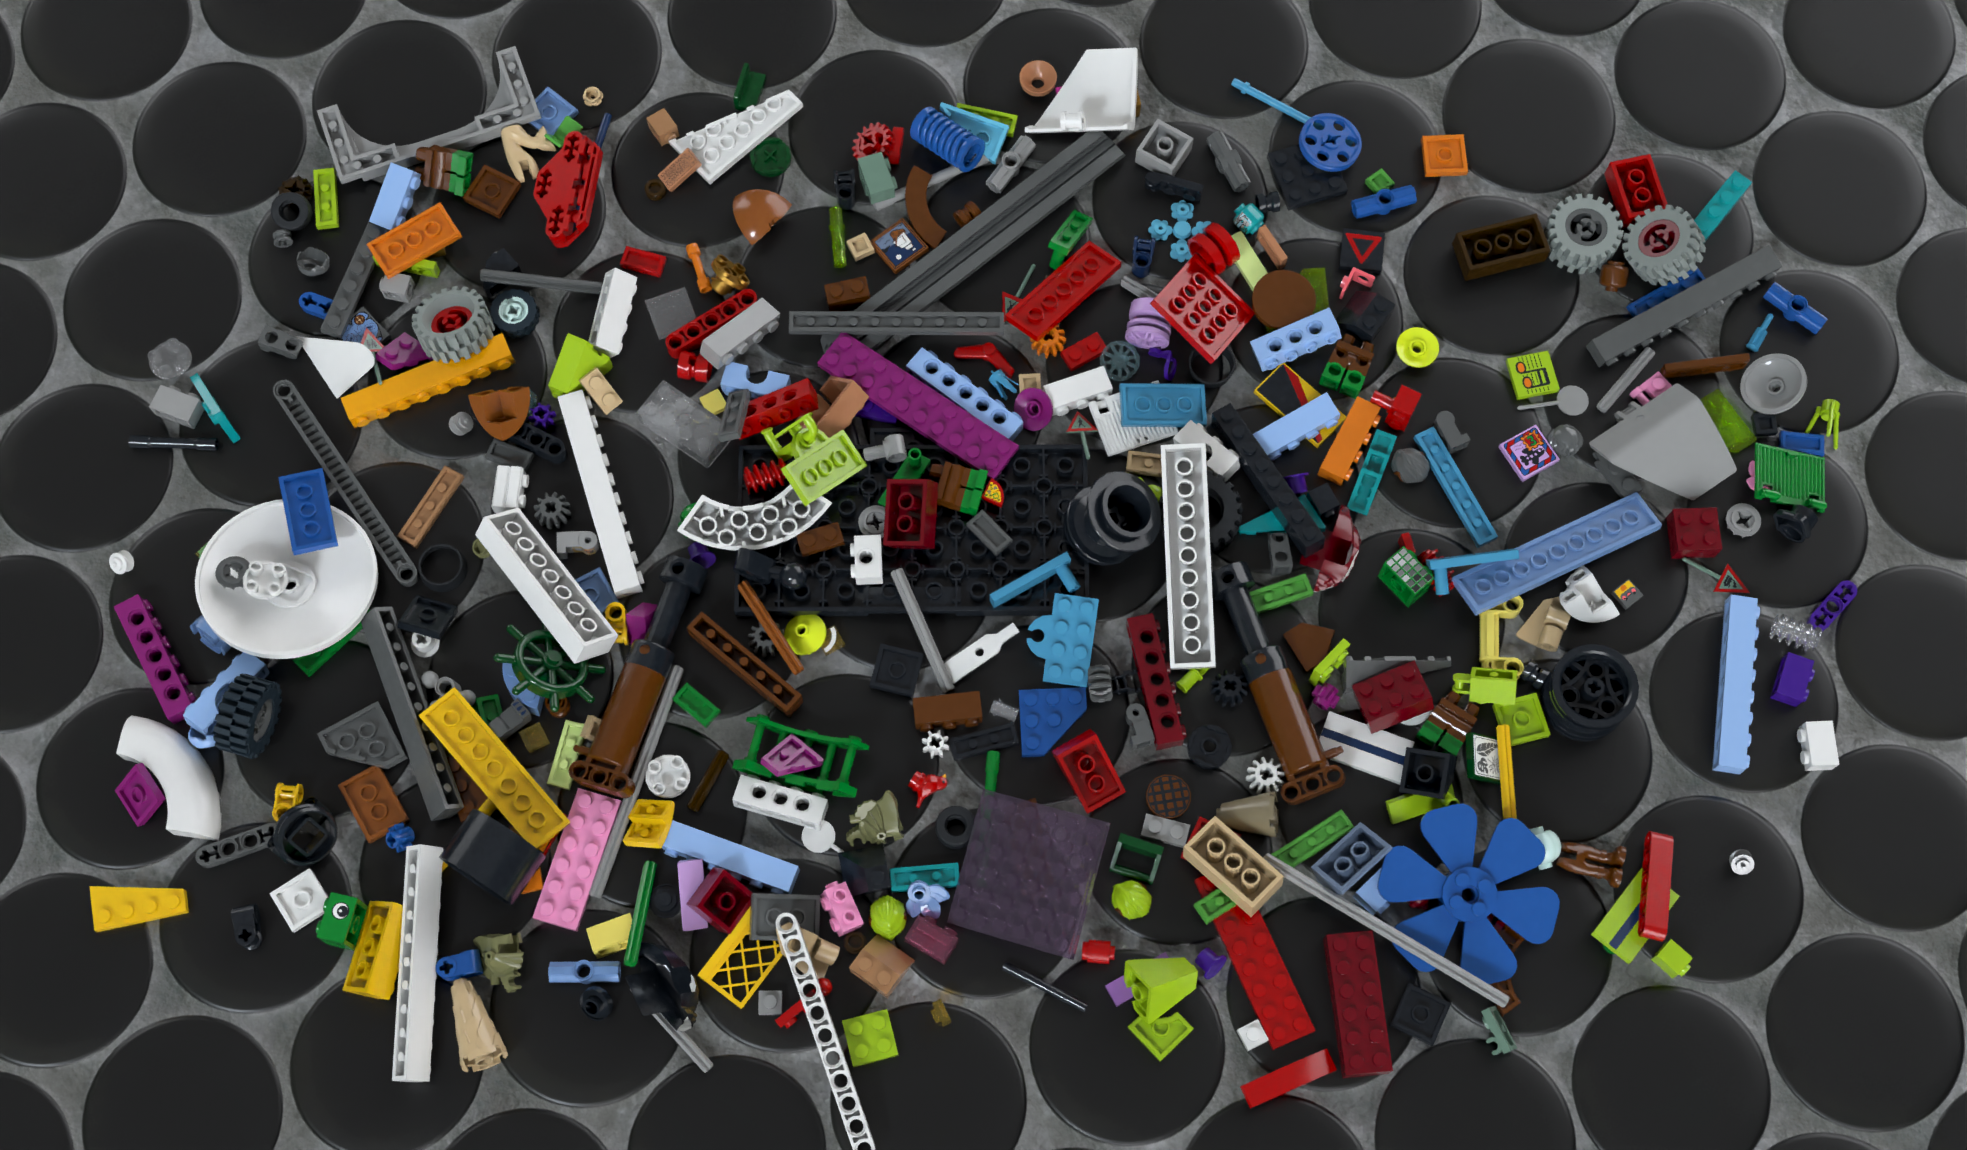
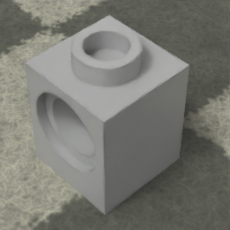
[379,273,415,303]

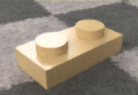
[578,367,623,415]

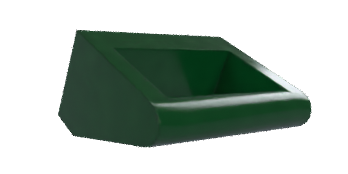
[1109,833,1164,885]

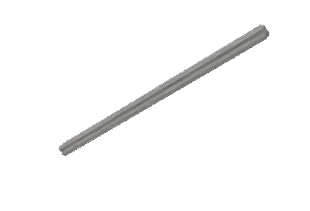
[1263,853,1510,1007]

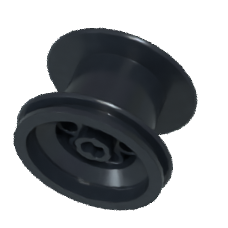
[1064,471,1161,566]

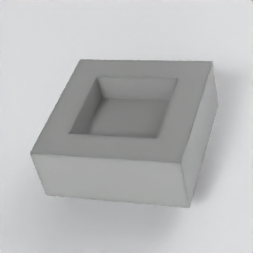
[758,990,783,1015]

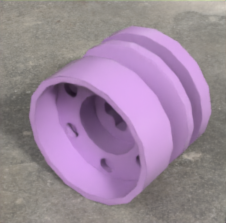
[1125,297,1172,349]

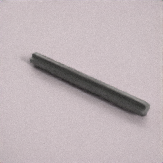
[480,269,603,294]

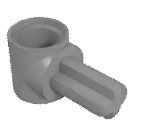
[863,434,907,463]

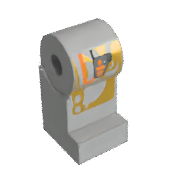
[557,531,599,559]

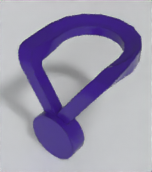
[1148,347,1177,381]

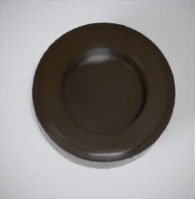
[645,179,666,201]

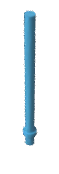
[1231,78,1354,147]

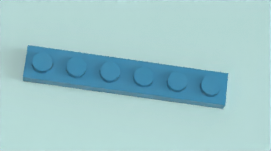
[1413,426,1498,548]

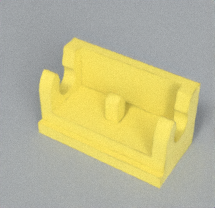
[586,913,632,959]

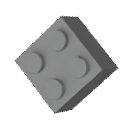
[1135,119,1194,176]

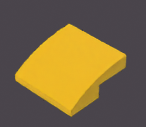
[622,799,675,849]

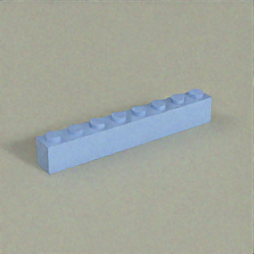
[1712,594,1760,774]

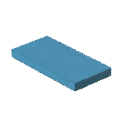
[1119,383,1207,427]

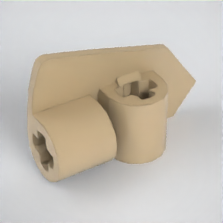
[1516,597,1571,652]
[776,922,840,979]

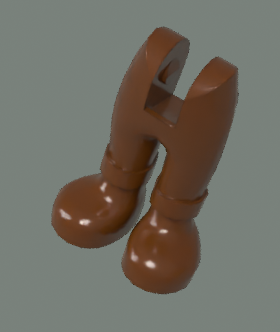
[1556,842,1627,888]

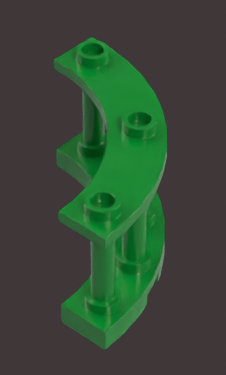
[732,714,869,797]

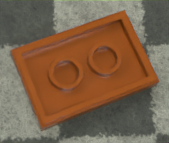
[338,766,410,844]

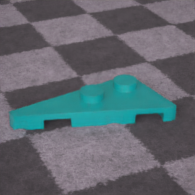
[190,373,241,443]
[1238,494,1326,535]

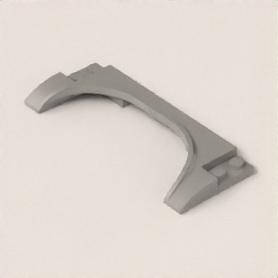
[317,46,541,184]

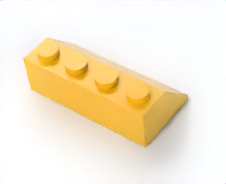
[342,901,403,1000]

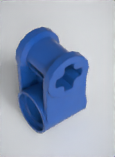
[436,949,483,981]

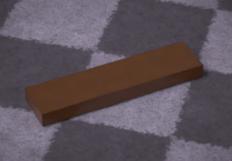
[1659,353,1750,379]

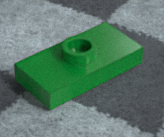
[672,683,721,728]

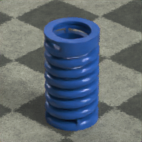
[910,107,985,172]

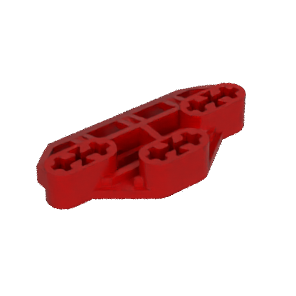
[533,131,603,248]

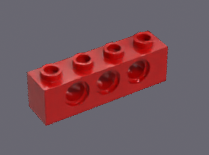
[739,378,819,440]

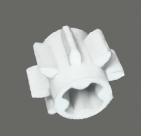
[922,730,949,759]

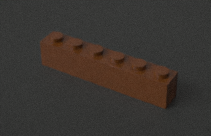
[687,611,804,718]

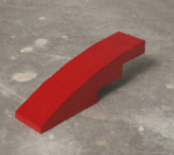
[1240,1048,1337,1109]

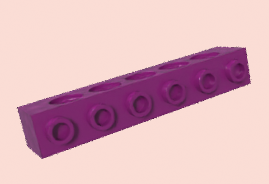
[114,594,197,724]

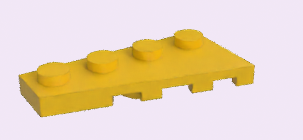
[89,886,189,932]

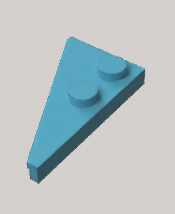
[940,102,1009,164]

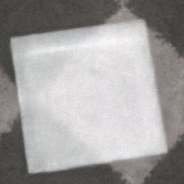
[645,287,696,340]

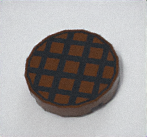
[1146,774,1191,820]

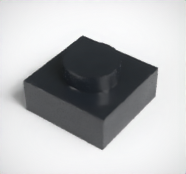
[1751,413,1778,437]

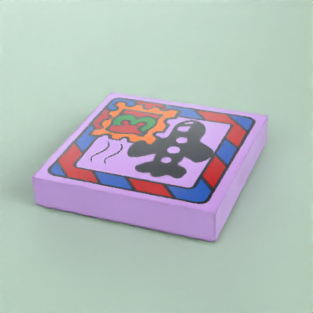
[1499,425,1560,482]

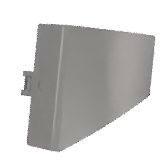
[1589,383,1737,501]

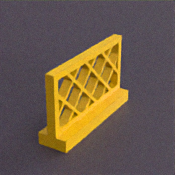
[697,906,782,1009]

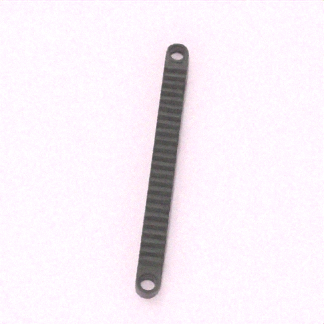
[273,380,419,587]

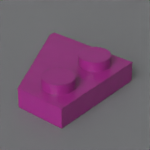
[761,733,824,777]

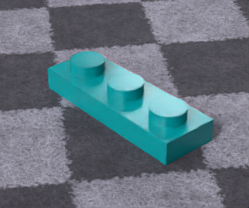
[890,863,960,893]

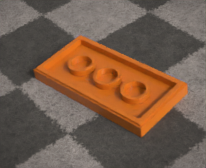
[366,202,462,279]

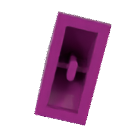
[626,602,657,644]

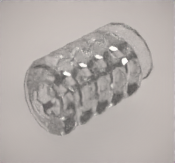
[1769,614,1822,652]

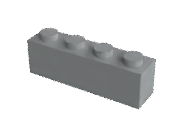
[700,298,780,370]

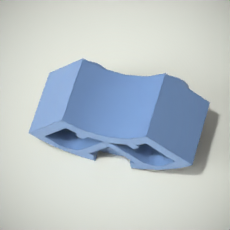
[502,663,545,716]

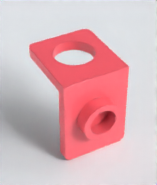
[1339,267,1375,300]

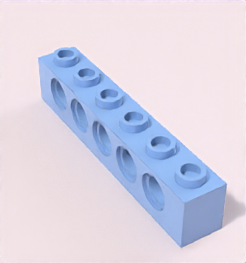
[906,347,1023,441]

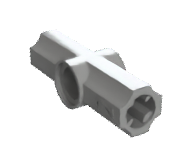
[986,135,1036,194]

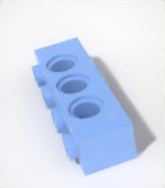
[1250,308,1342,372]

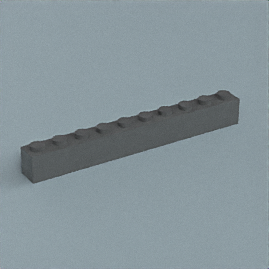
[1586,245,1782,368]
[361,606,464,821]

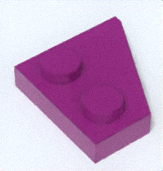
[376,332,433,370]

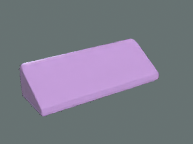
[677,859,708,931]

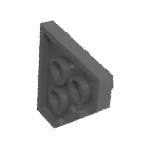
[317,701,408,769]

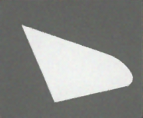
[296,336,374,399]

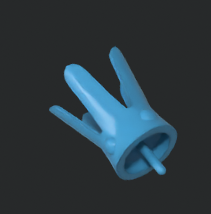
[989,369,1019,401]

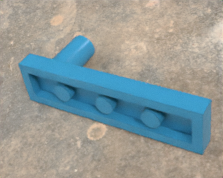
[1426,549,1519,595]
[990,551,1081,608]

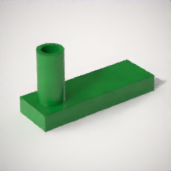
[1048,210,1093,270]
[878,448,931,507]

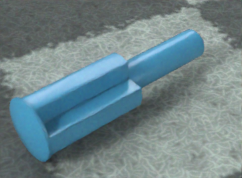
[1746,314,1774,352]

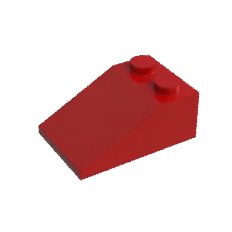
[1051,729,1126,814]

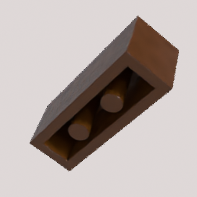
[912,691,982,732]

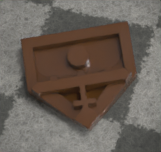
[1283,623,1335,672]

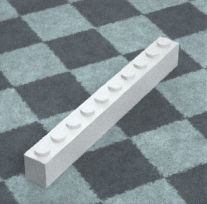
[558,390,645,599]
[392,844,443,1082]

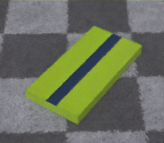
[1591,868,1680,964]

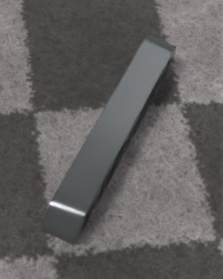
[195,822,276,868]

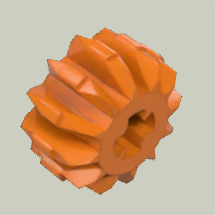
[1030,324,1066,359]

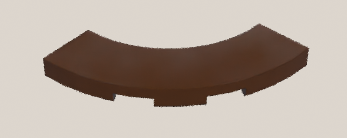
[905,165,947,249]
[1489,925,1525,1017]

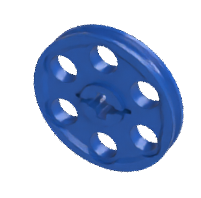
[1299,113,1362,172]

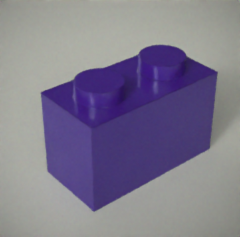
[1770,652,1815,707]

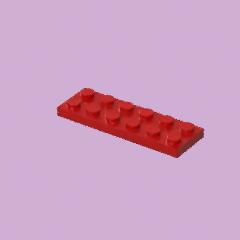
[1005,241,1121,342]

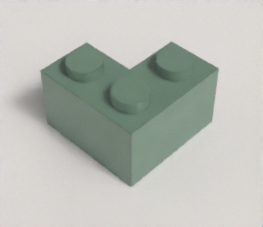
[858,152,898,204]

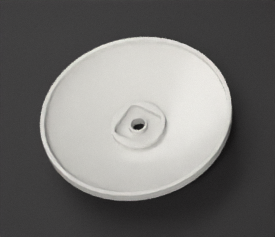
[195,499,378,659]

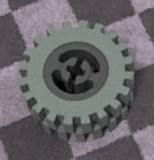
[1544,193,1624,274]

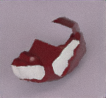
[1299,504,1361,592]

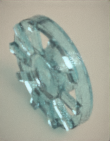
[1100,340,1140,381]

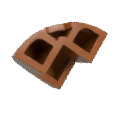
[733,189,792,245]
[468,386,530,441]

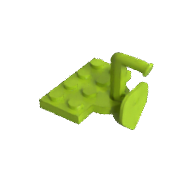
[761,412,867,506]

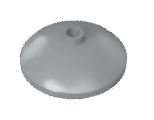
[1740,353,1807,414]

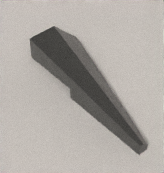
[1341,656,1451,694]

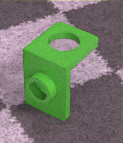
[544,116,583,148]

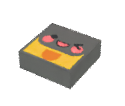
[1611,579,1644,610]

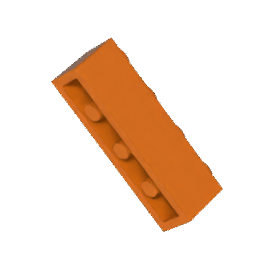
[1317,396,1382,486]

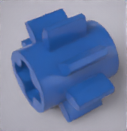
[386,822,415,852]

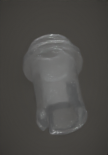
[990,699,1019,722]

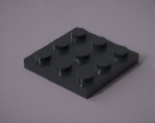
[1267,140,1348,211]

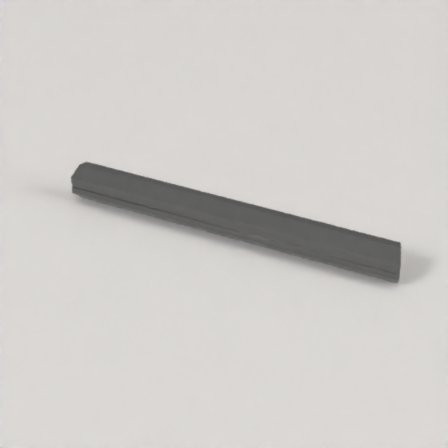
[820,131,1126,354]

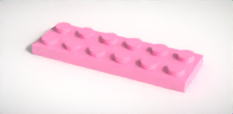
[533,788,622,932]

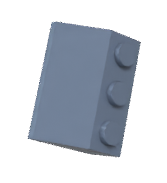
[1311,822,1393,895]

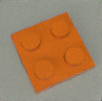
[1421,134,1468,177]

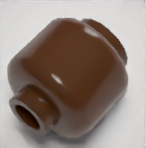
[1599,260,1629,292]

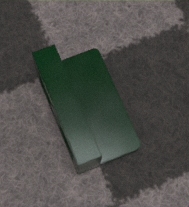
[733,63,767,111]

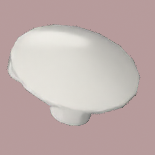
[243,560,288,599]
[646,755,690,798]

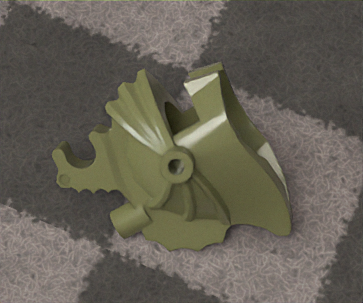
[846,790,904,846]
[473,933,524,993]

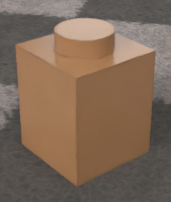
[646,108,679,146]

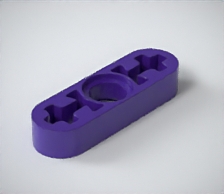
[1807,580,1857,633]

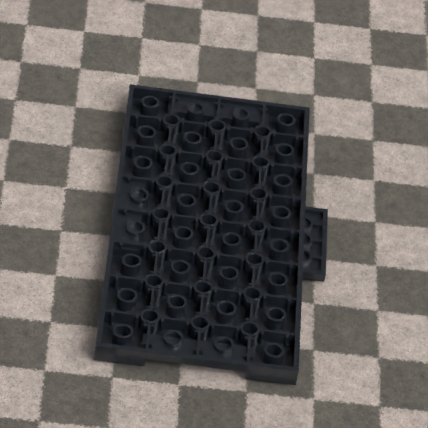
[734,428,1089,617]

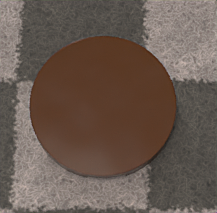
[1252,270,1316,329]

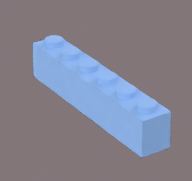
[662,820,800,894]

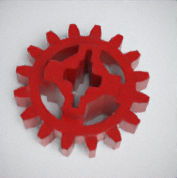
[852,122,895,161]

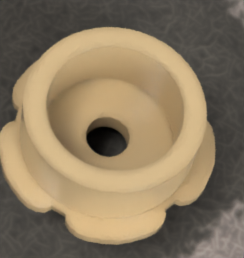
[583,87,603,106]

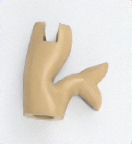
[501,125,556,183]

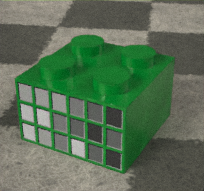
[1378,546,1434,608]

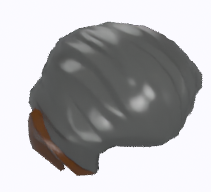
[1391,448,1430,483]

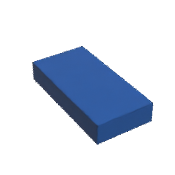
[1779,431,1824,457]

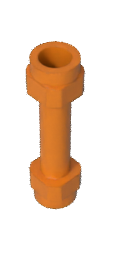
[686,243,712,293]

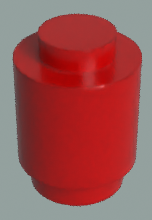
[1082,939,1115,964]

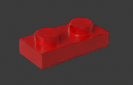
[1060,332,1108,372]

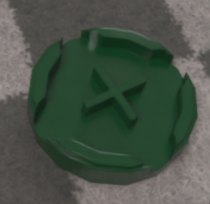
[750,137,792,177]

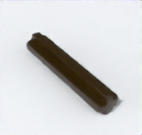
[687,750,729,812]

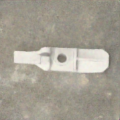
[944,623,1019,684]

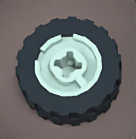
[490,289,540,339]

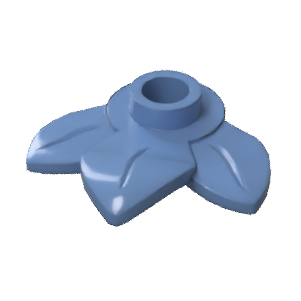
[906,880,950,919]

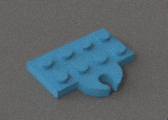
[1026,593,1099,687]

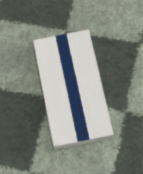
[1319,711,1414,785]

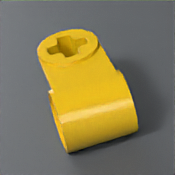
[605,602,629,645]
[272,783,304,821]

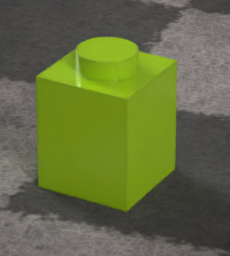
[1651,939,1693,978]

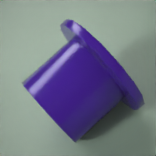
[1283,473,1309,495]
[688,542,716,569]
[1195,947,1227,979]

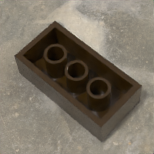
[1452,213,1550,281]

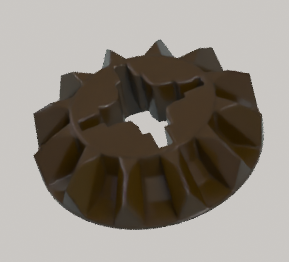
[278,175,313,207]

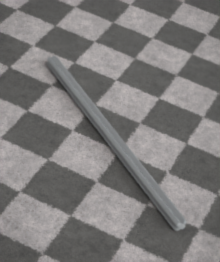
[589,665,684,898]

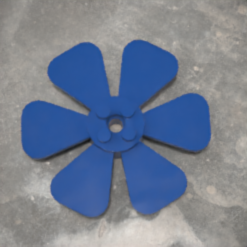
[1377,804,1560,984]

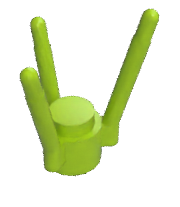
[1804,399,1840,450]

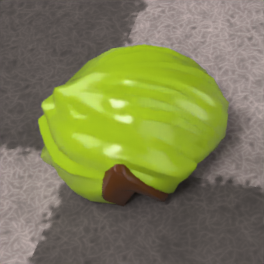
[1111,880,1152,920]
[868,895,907,941]

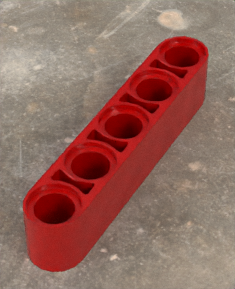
[665,289,758,359]
[1638,831,1674,942]

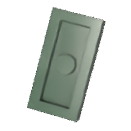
[1481,1005,1517,1055]

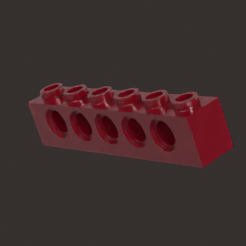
[1126,613,1187,751]

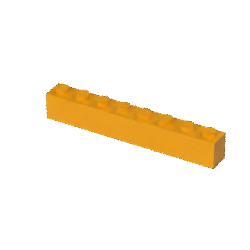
[341,333,515,428]

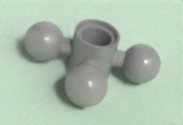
[421,671,476,707]

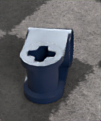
[1131,236,1156,278]

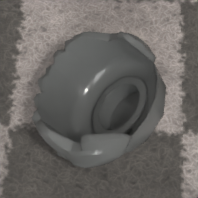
[296,247,330,276]
[1548,424,1584,457]

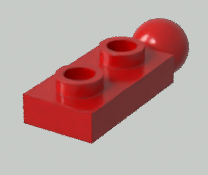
[775,978,832,1029]

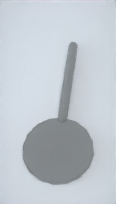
[1517,385,1589,416]

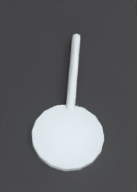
[802,821,844,853]

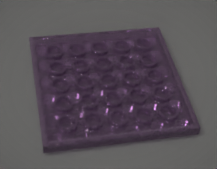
[947,789,1110,960]

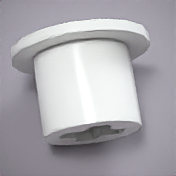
[411,633,440,658]

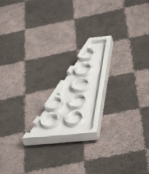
[669,90,803,184]

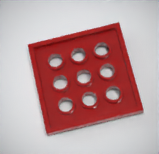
[1150,253,1254,364]

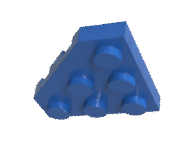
[1019,687,1087,757]

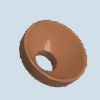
[1019,60,1057,97]

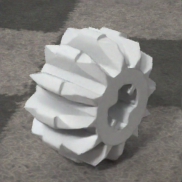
[1246,757,1285,795]

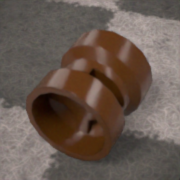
[953,201,981,228]
[545,698,571,718]

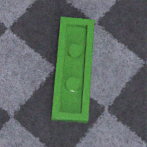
[1250,573,1313,614]

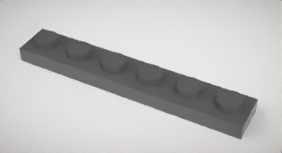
[320,223,388,339]

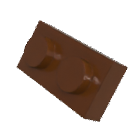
[796,522,845,557]

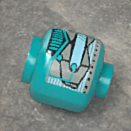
[1233,203,1264,235]

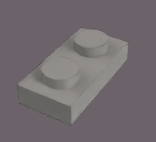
[1140,813,1190,848]

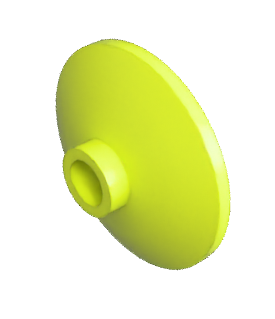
[1396,327,1439,368]
[784,615,827,655]

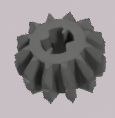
[534,492,571,530]
[748,622,785,658]
[1088,664,1113,703]

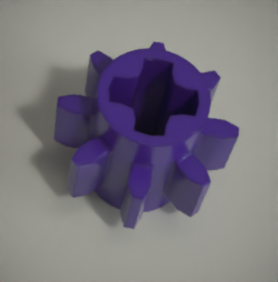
[528,403,557,431]

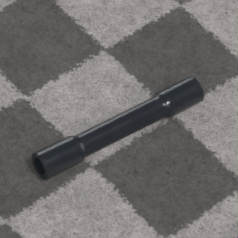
[129,435,219,451]

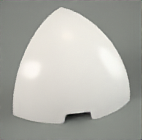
[1559,565,1620,623]

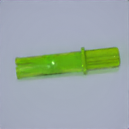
[829,206,846,268]

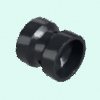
[1255,191,1280,214]
[1519,659,1550,689]

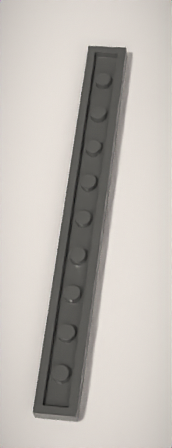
[789,311,1004,335]

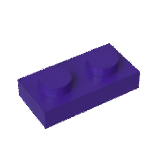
[854,399,897,425]

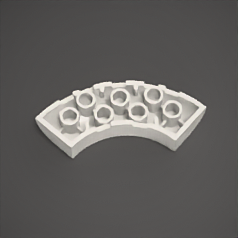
[677,484,832,550]
[116,715,222,841]

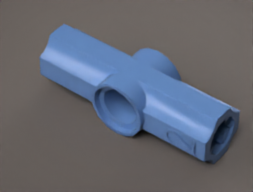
[548,960,621,984]

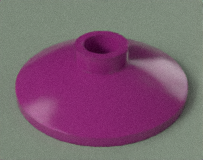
[1014,388,1053,431]

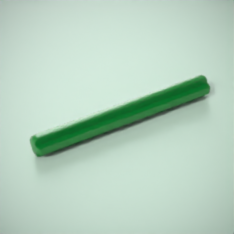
[624,860,657,967]

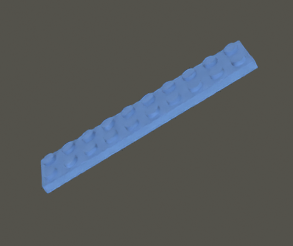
[1452,492,1662,616]

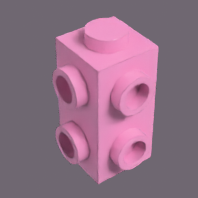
[820,881,864,937]

